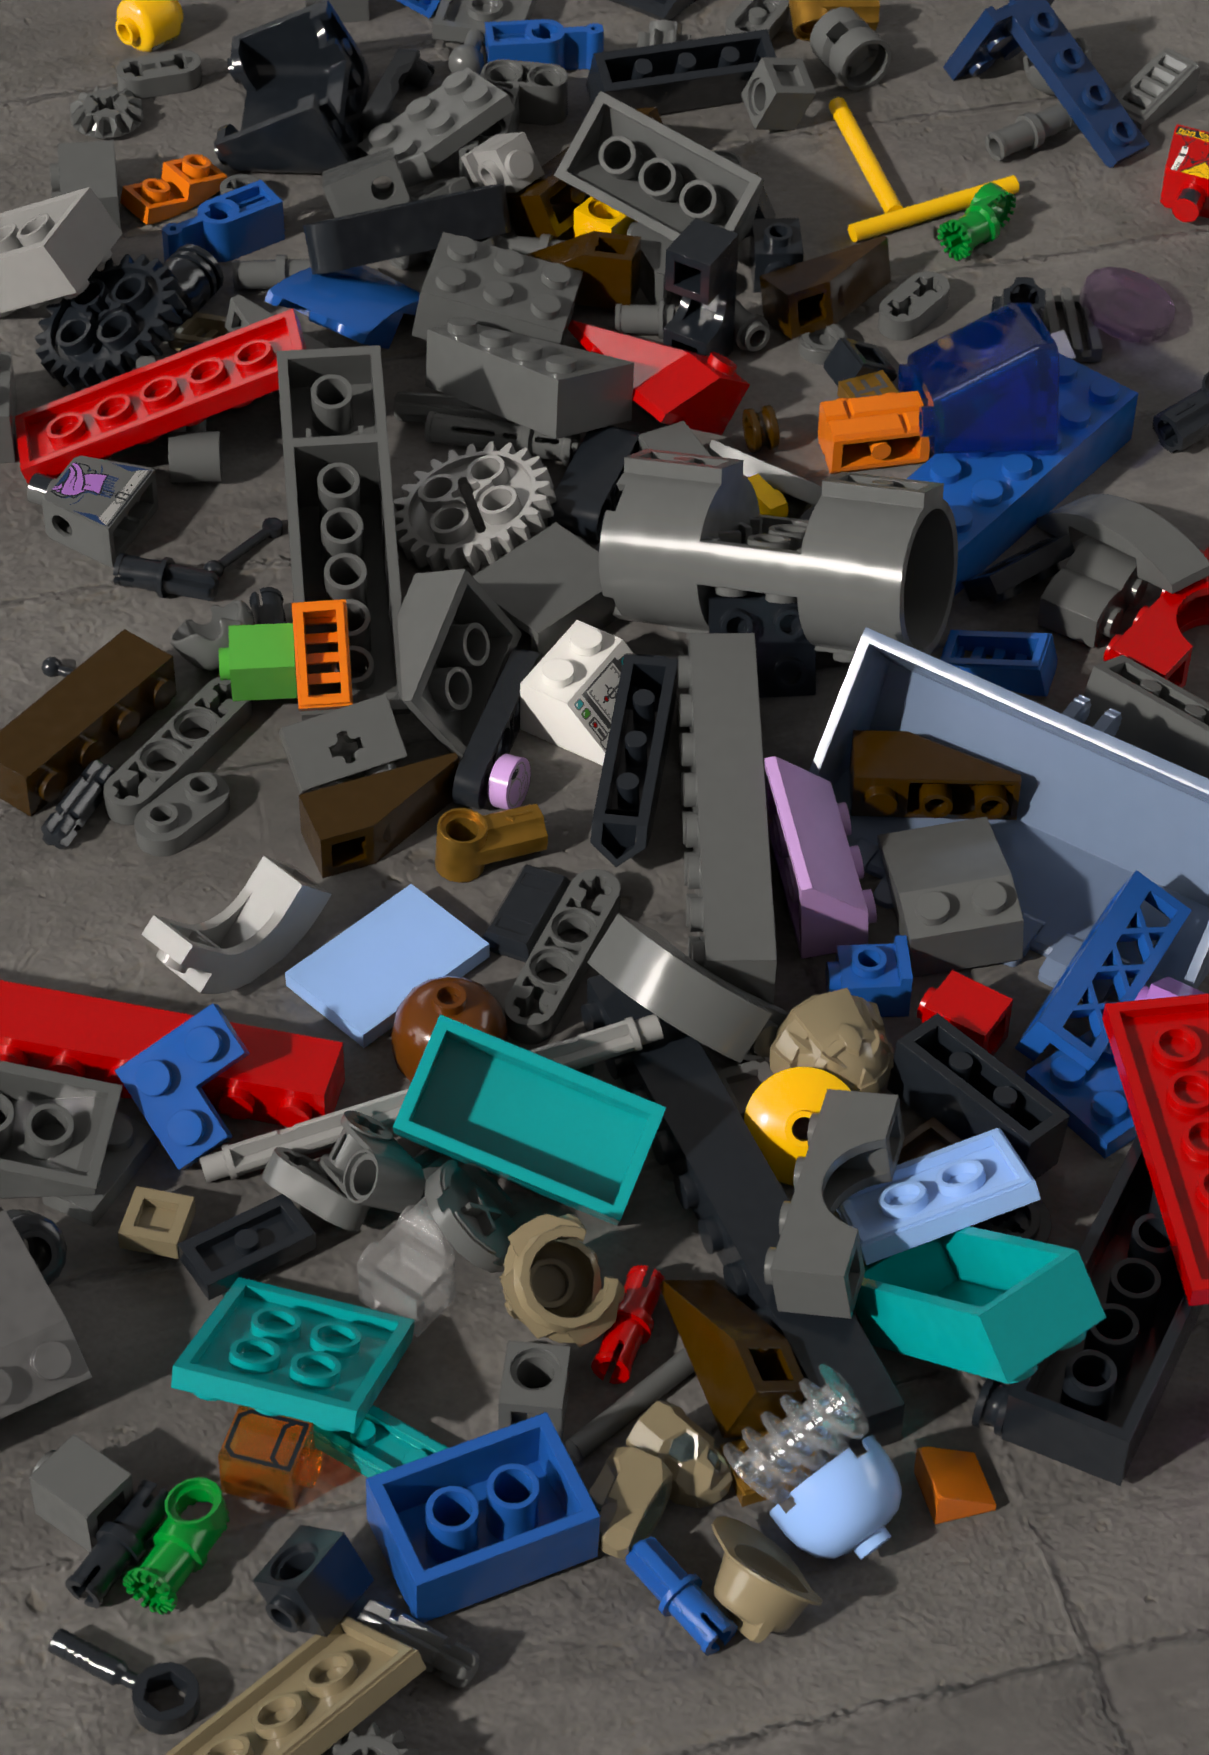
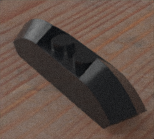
[590,653,678,867]

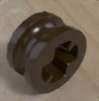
[742,405,780,453]

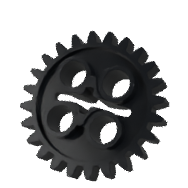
[35,254,186,392]

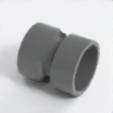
[810,7,892,91]

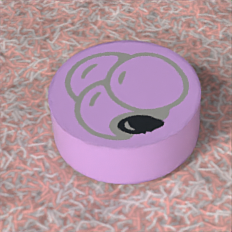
[488,754,530,810]

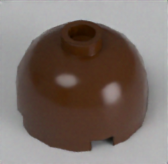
[391,976,508,1082]

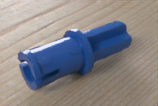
[625,1537,738,1656]

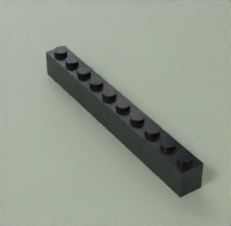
[581,974,905,1461]

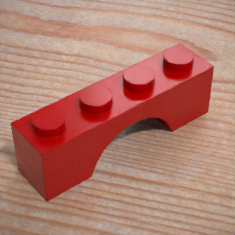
[1103,547,1209,688]

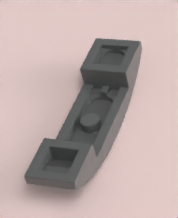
[1036,494,1209,594]

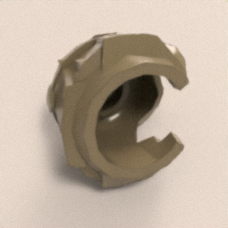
[770,987,894,1093]
[499,1214,625,1348]

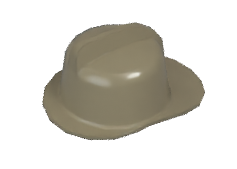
[712,1516,823,1643]

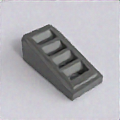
[1116,48,1200,131]

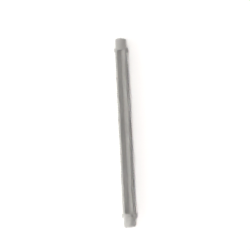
[199,1014,664,1183]

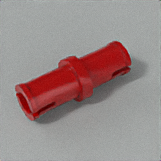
[591,1265,665,1384]

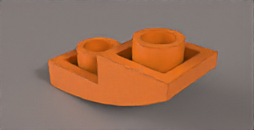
[120,154,228,225]

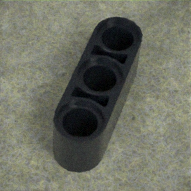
[548,426,643,541]

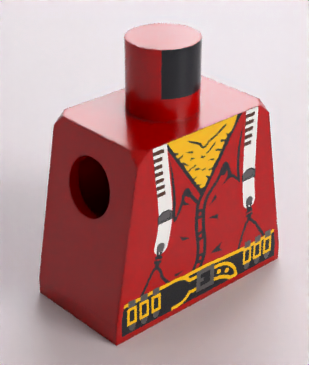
[1160,124,1209,222]

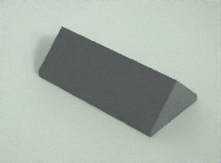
[554,91,764,244]

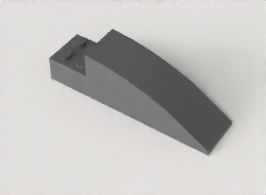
[277,345,411,720]

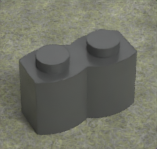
[1038,537,1148,648]

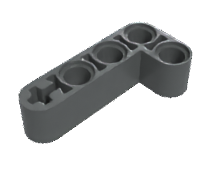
[459,59,568,189]

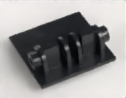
[708,595,816,698]

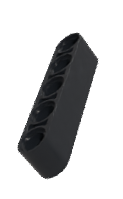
[303,184,513,274]

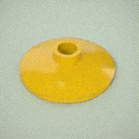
[744,1066,851,1186]

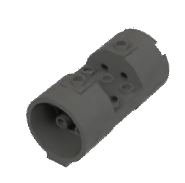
[599,449,958,663]

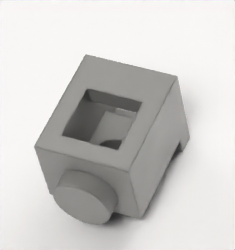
[461,132,544,193]

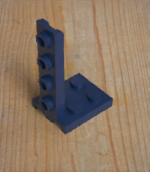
[943,0,1150,167]

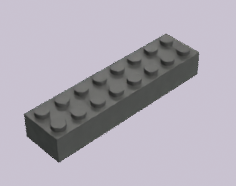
[676,633,777,1005]

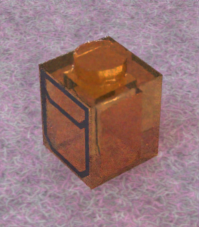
[218,1405,322,1511]

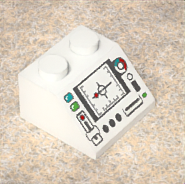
[520,620,634,766]

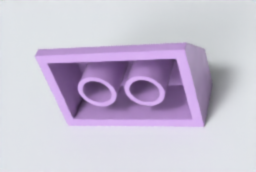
[764,756,877,959]

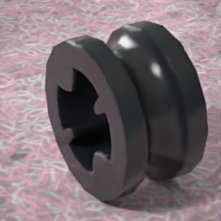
[971,1378,1014,1437]

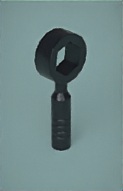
[49,1628,200,1735]

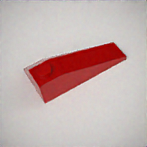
[567,320,750,436]

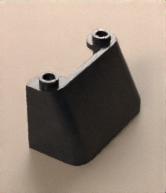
[214,0,369,174]

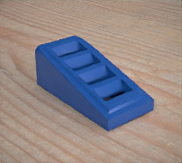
[940,630,1058,696]

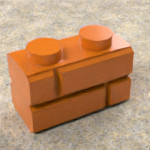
[818,391,932,474]

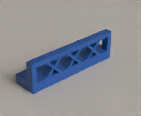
[1015,870,1192,1071]

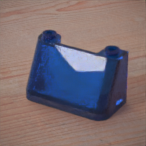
[898,302,1060,454]

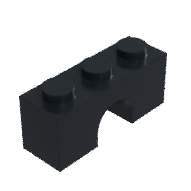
[663,218,739,357]

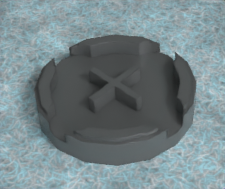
[425,1160,517,1273]

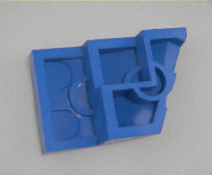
[264,265,420,349]

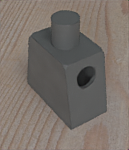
[323,148,434,218]

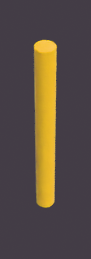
[828,97,903,213]
[848,175,1019,242]

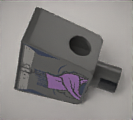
[27,456,159,567]

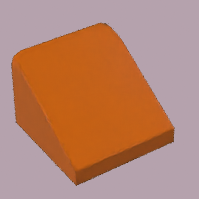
[914,1447,996,1524]

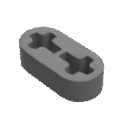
[116,50,202,99]
[878,271,950,341]
[261,1147,371,1231]

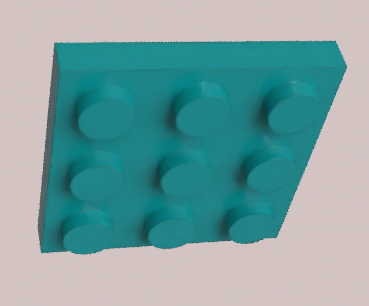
[171,1277,415,1433]

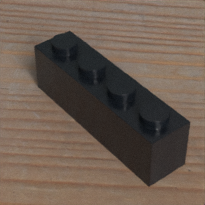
[586,29,777,114]

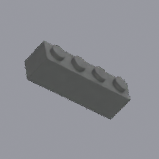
[1083,655,1209,779]

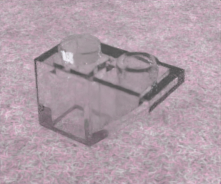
[357,1196,456,1338]

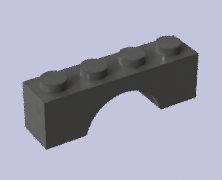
[764,1089,905,1319]

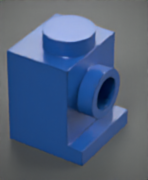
[825,935,913,1017]

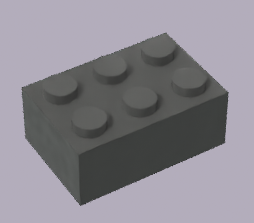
[412,232,583,345]

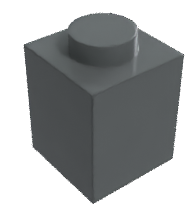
[29,1434,134,1552]

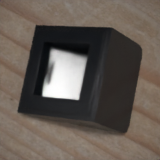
[823,337,898,387]

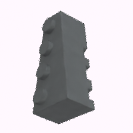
[426,317,634,439]

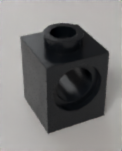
[253,1525,374,1637]

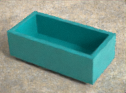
[393,1014,667,1226]
[855,1226,1106,1384]

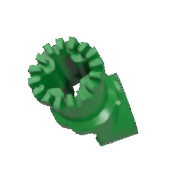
[937,182,1016,261]
[123,1477,230,1615]

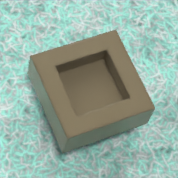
[118,1186,196,1259]

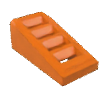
[292,599,353,711]

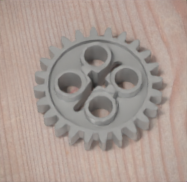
[393,441,556,574]

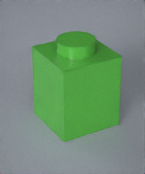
[219,623,297,701]

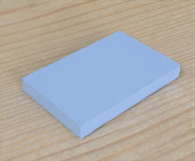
[285,884,490,1048]
[837,1128,1041,1265]

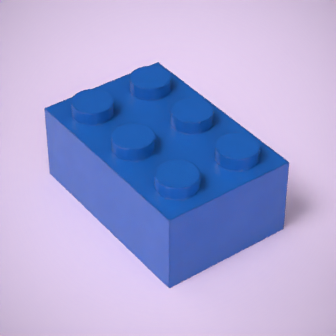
[366,1412,600,1623]

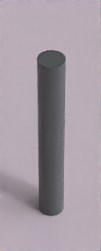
[565,1347,695,1461]

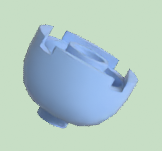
[769,1435,902,1560]

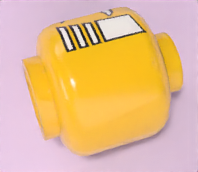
[115,0,184,52]

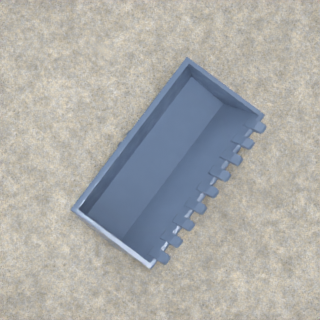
[809,627,1209,1003]

